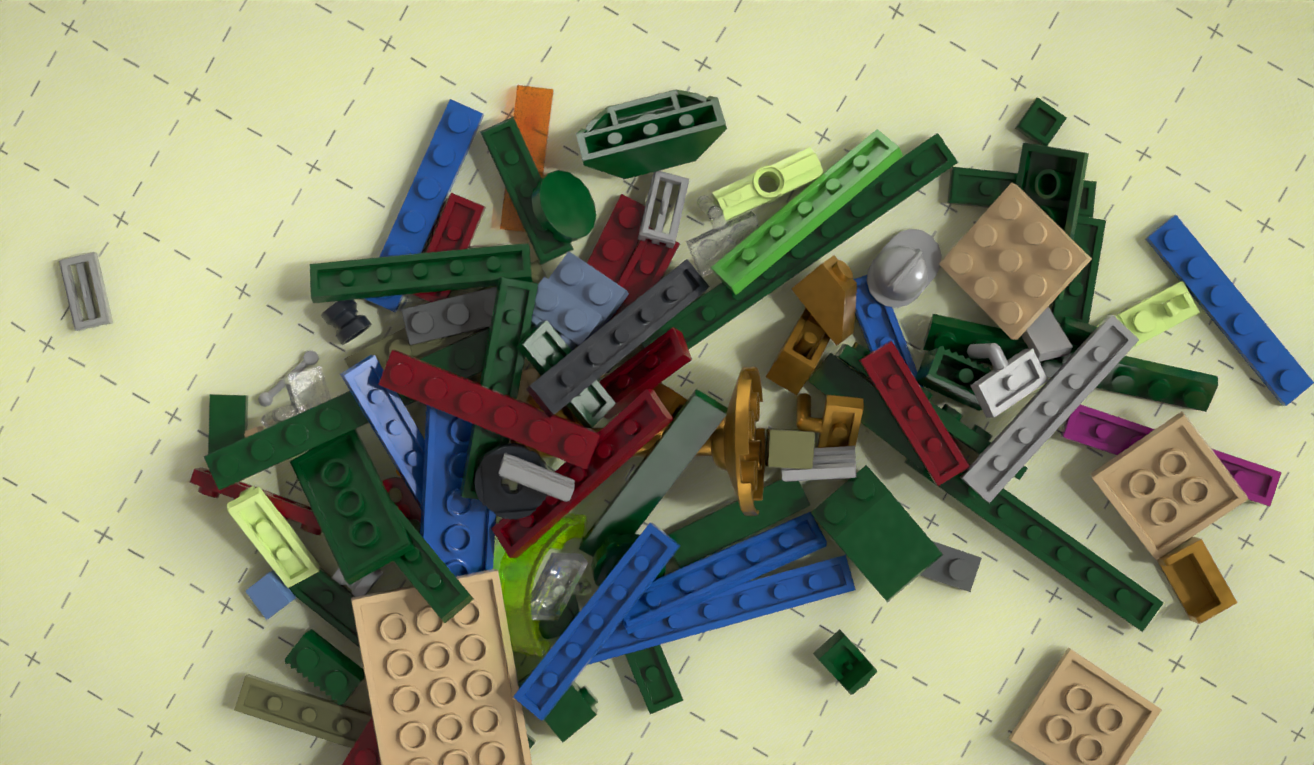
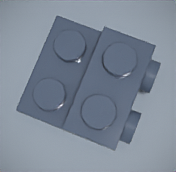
[531,251,629,351]

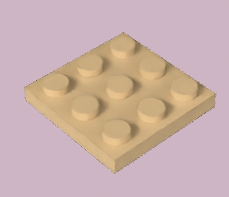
[939,183,1092,340]
[1091,411,1248,561]
[1008,648,1162,765]

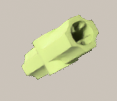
[711,147,823,222]

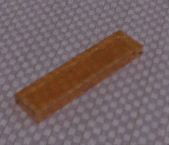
[500,85,554,233]

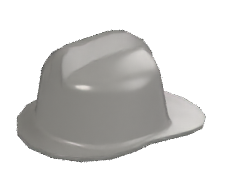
[867,229,942,308]

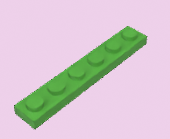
[711,129,903,295]

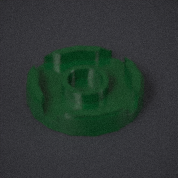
[531,170,596,243]

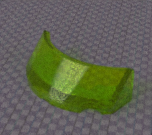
[498,513,588,660]

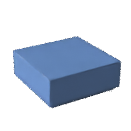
[245,570,296,620]

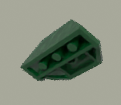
[576,89,727,179]

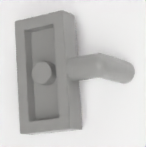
[967,343,1049,418]

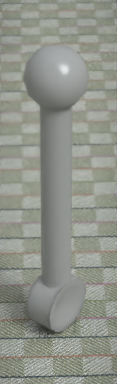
[258,351,319,407]

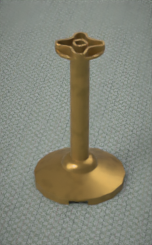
[510,366,765,516]

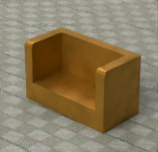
[1157,537,1238,624]

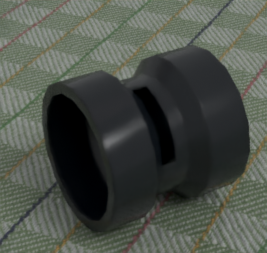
[321,300,372,345]

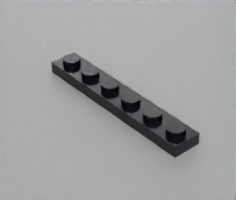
[526,259,710,418]

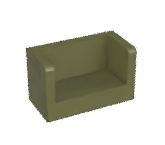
[765,428,815,469]

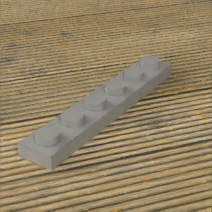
[960,315,1139,503]

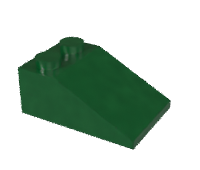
[810,465,943,603]

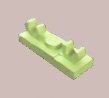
[1095,281,1200,349]
[227,486,319,588]

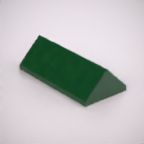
[1016,143,1089,300]

